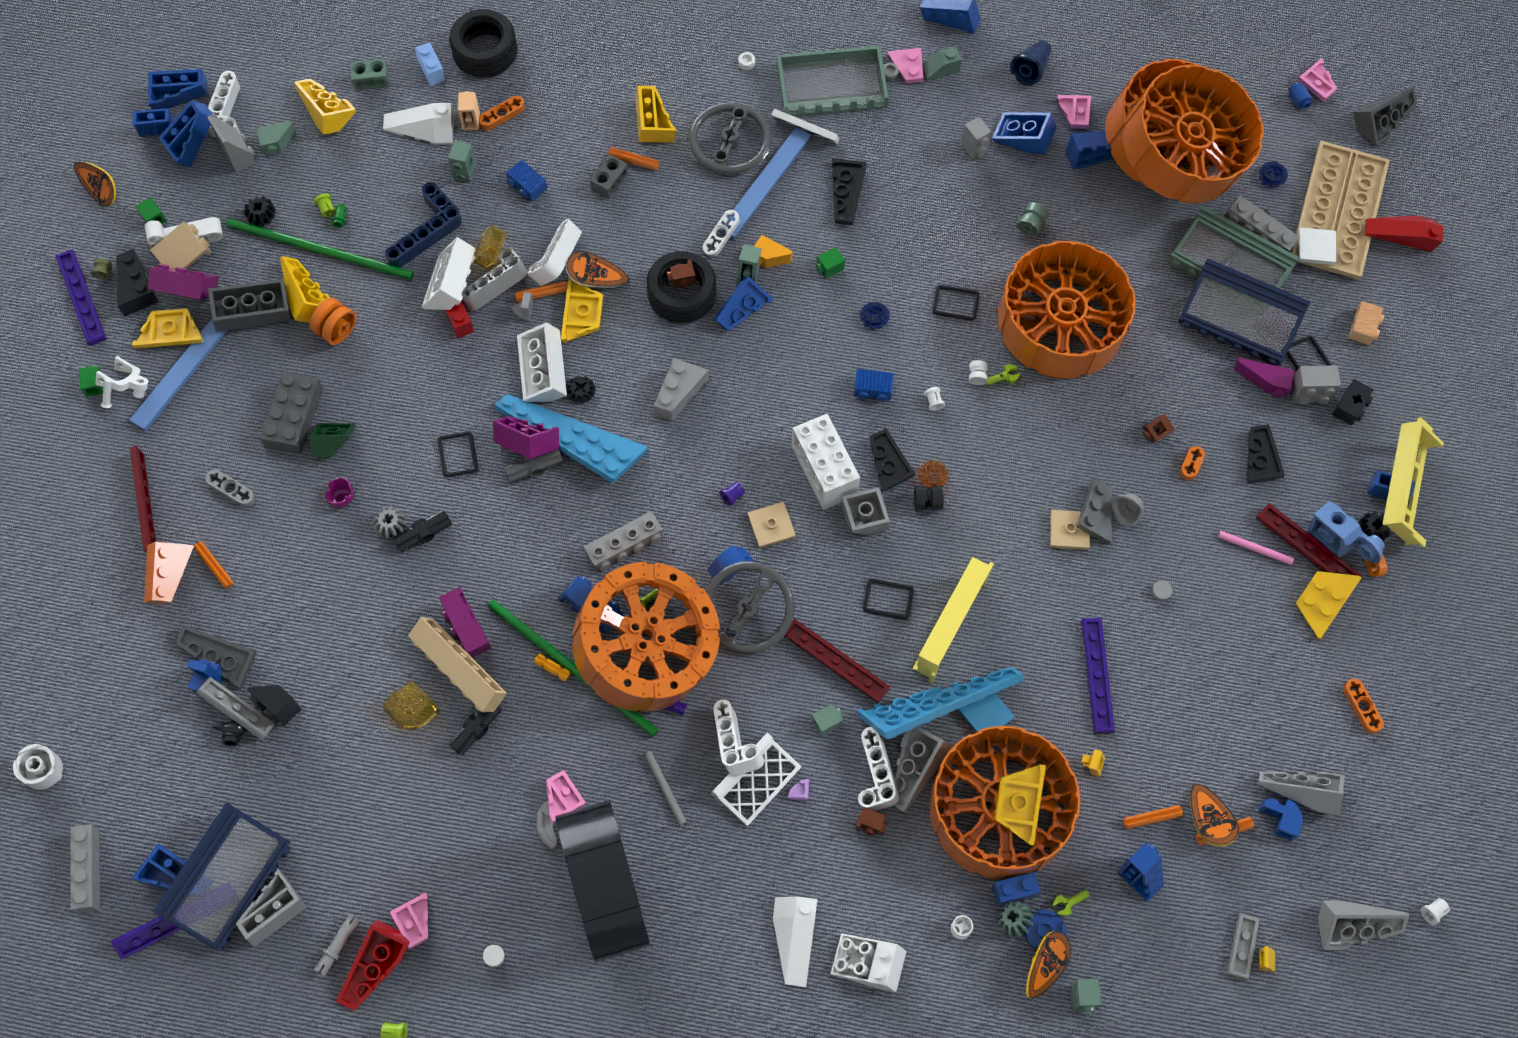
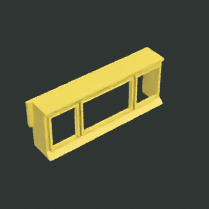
[1383,418,1444,547]
[913,557,994,683]

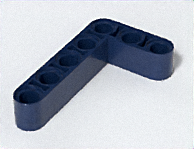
[385,182,462,268]

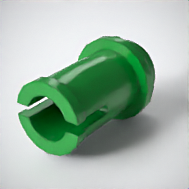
[331,204,348,228]

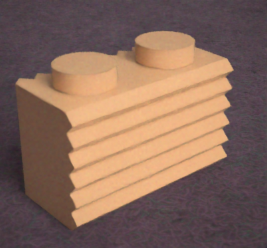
[457,91,480,131]
[1349,301,1384,345]

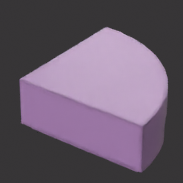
[788,779,809,801]

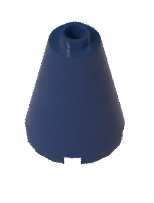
[1010,40,1051,86]

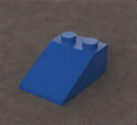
[992,112,1057,154]

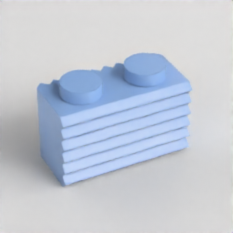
[415,43,446,86]

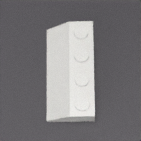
[422,237,475,310]
[517,322,567,402]

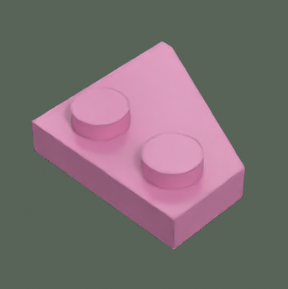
[1057,95,1091,129]

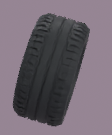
[449,9,517,77]
[647,251,716,323]

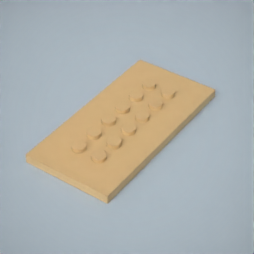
[1291,141,1390,280]

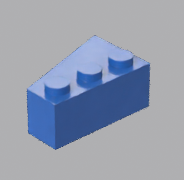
[1066,131,1114,170]

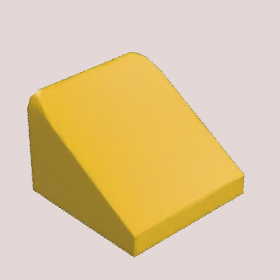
[1259,946,1275,972]

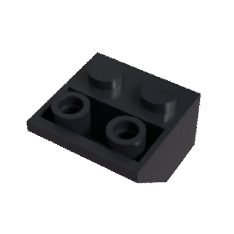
[247,685,301,726]

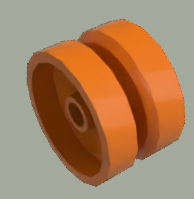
[309,297,357,346]

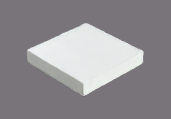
[1298,227,1336,265]

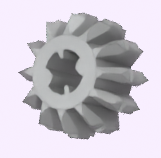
[373,505,406,539]

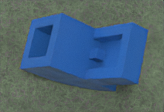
[707,546,754,583]
[187,659,222,695]
[1258,798,1303,841]

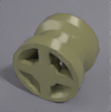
[91,258,113,280]

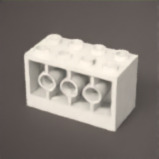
[792,414,860,510]

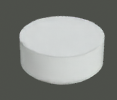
[738,52,755,70]
[483,945,505,967]

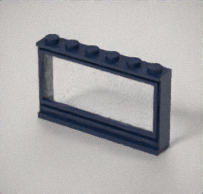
[1178,258,1311,366]
[152,802,291,952]

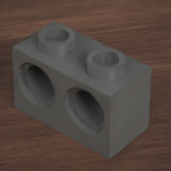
[590,155,628,199]

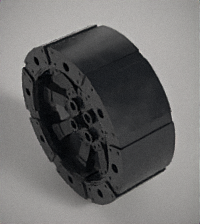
[555,800,650,963]

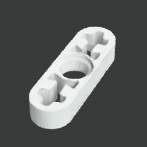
[703,210,740,258]

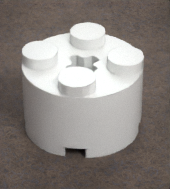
[13,744,63,790]

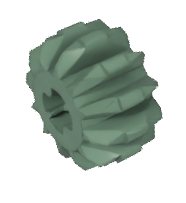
[998,901,1033,938]

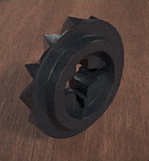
[566,375,596,403]

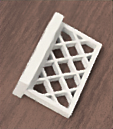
[711,733,801,826]

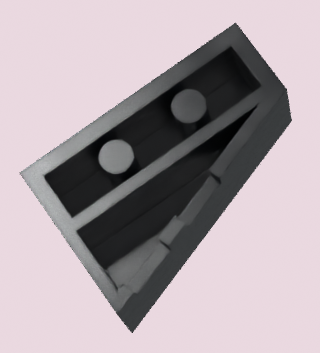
[116,248,159,317]

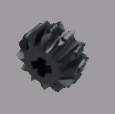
[244,196,276,227]
[1359,511,1391,542]

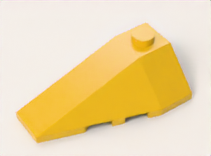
[294,79,356,134]
[280,256,330,323]

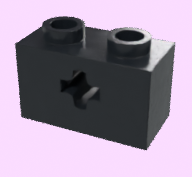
[1332,379,1374,426]

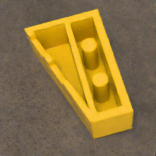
[635,86,676,143]

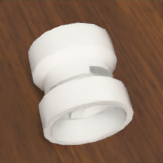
[969,360,988,385]
[950,915,973,940]

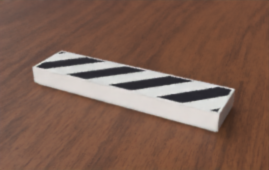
[771,109,839,144]

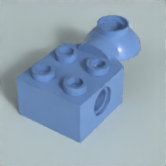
[1308,501,1385,563]

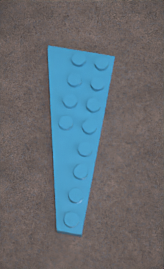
[495,394,648,484]
[857,667,1024,740]

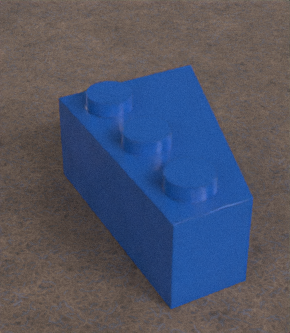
[920,0,980,34]
[148,69,207,110]
[159,100,214,167]
[558,575,624,634]
[1117,842,1164,902]
[132,843,214,898]

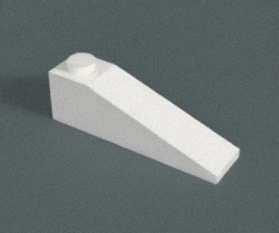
[383,103,454,145]

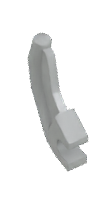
[536,801,558,849]

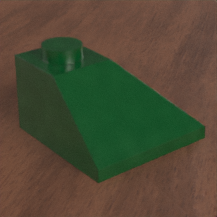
[310,423,356,459]

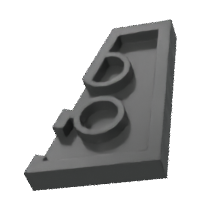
[1076,478,1112,545]

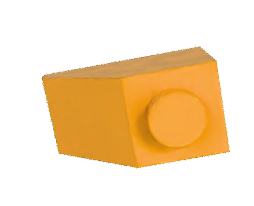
[754,235,793,268]

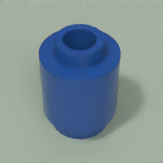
[1288,83,1313,109]

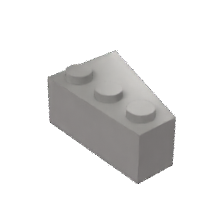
[654,359,709,421]
[236,869,307,947]

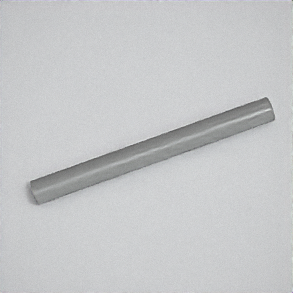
[644,751,687,826]

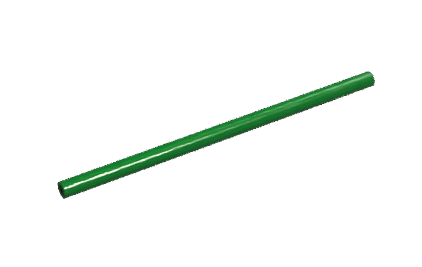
[226,218,414,280]
[487,599,659,737]

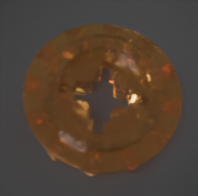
[919,460,949,489]

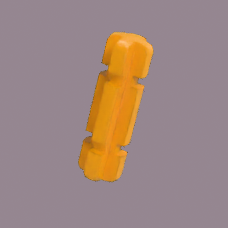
[534,654,571,681]

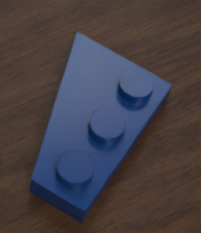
[713,276,773,331]

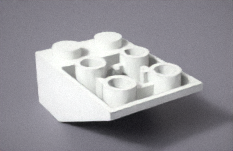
[830,933,907,992]

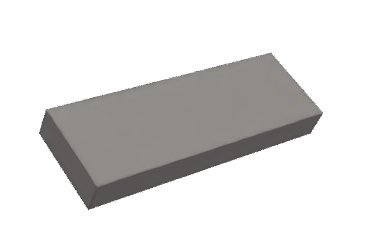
[1226,913,1260,980]

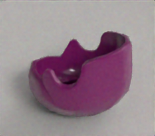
[325,477,354,508]

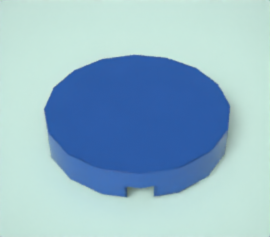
[1024,910,1066,950]

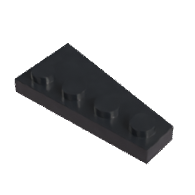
[832,158,867,225]

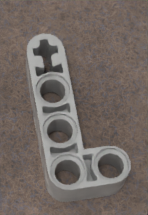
[461,248,528,311]

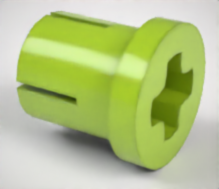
[313,193,335,218]
[380,1022,408,1038]

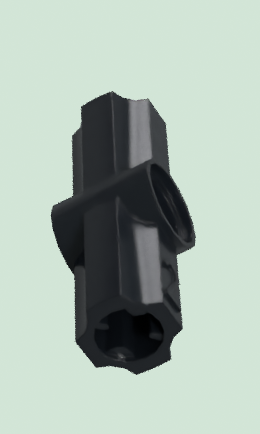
[393,509,452,553]
[449,706,502,756]

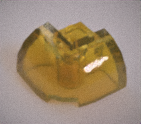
[383,680,440,730]

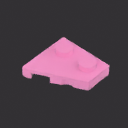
[888,48,924,84]
[1298,58,1337,102]
[546,770,586,824]
[390,892,428,950]

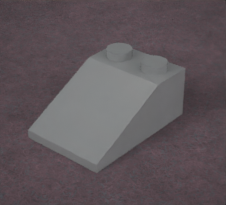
[207,115,255,173]

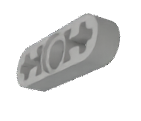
[205,470,255,507]

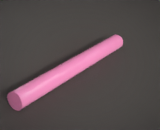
[1218,530,1294,565]

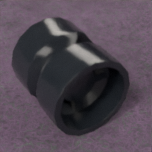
[914,485,943,511]

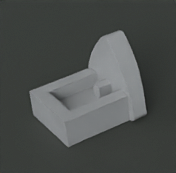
[512,292,534,322]

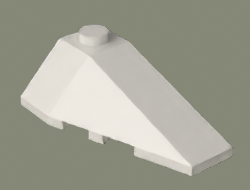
[773,896,817,988]

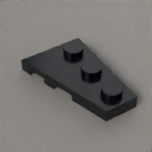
[1247,424,1285,484]
[870,428,915,493]

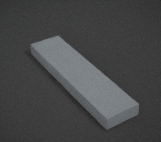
[196,677,275,740]

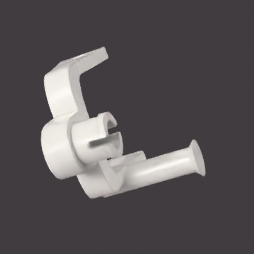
[96,356,148,408]

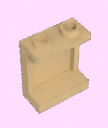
[150,222,212,269]

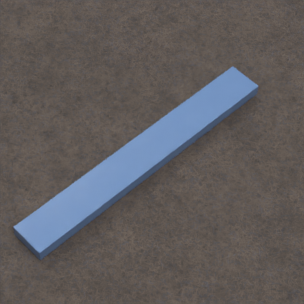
[719,127,811,240]
[129,319,228,431]

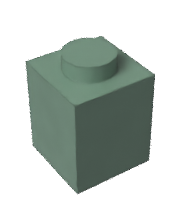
[811,704,844,737]

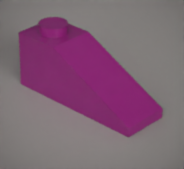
[1234,358,1294,397]

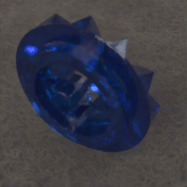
[1259,162,1288,188]
[860,302,890,329]

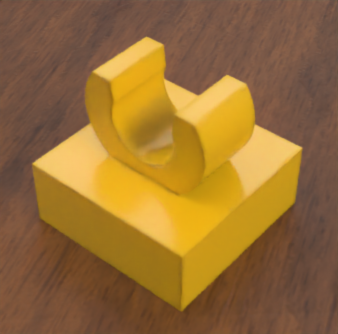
[1081,750,1105,777]

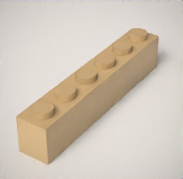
[408,617,507,712]

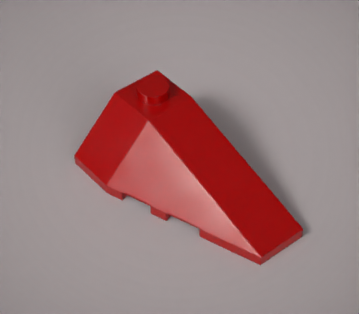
[1365,215,1443,252]
[336,920,410,1011]

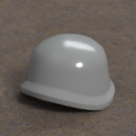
[1112,493,1144,526]

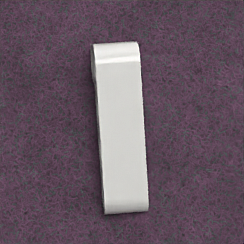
[208,71,240,138]
[144,217,223,248]
[528,219,582,286]
[713,700,764,776]
[858,727,899,811]

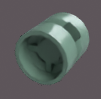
[1017,202,1049,237]

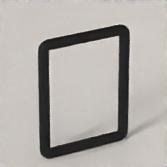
[933,285,979,320]
[1287,335,1332,370]
[438,431,478,477]
[863,578,914,619]

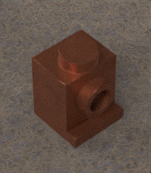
[667,260,696,289]
[1142,414,1175,443]
[855,807,888,836]

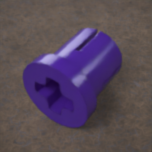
[719,482,745,506]

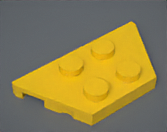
[561,277,603,343]
[132,308,204,349]
[1295,571,1362,640]
[994,765,1046,845]

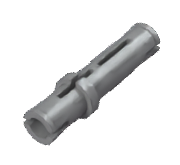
[314,914,360,976]

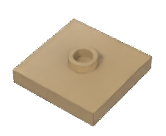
[747,502,796,549]
[1050,510,1090,550]

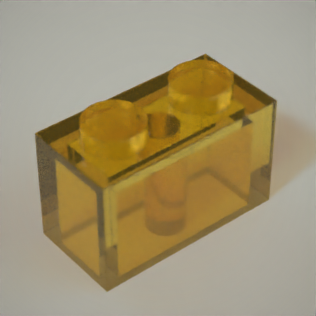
[473,225,507,270]

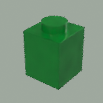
[135,197,167,224]
[816,247,845,279]
[79,366,104,397]

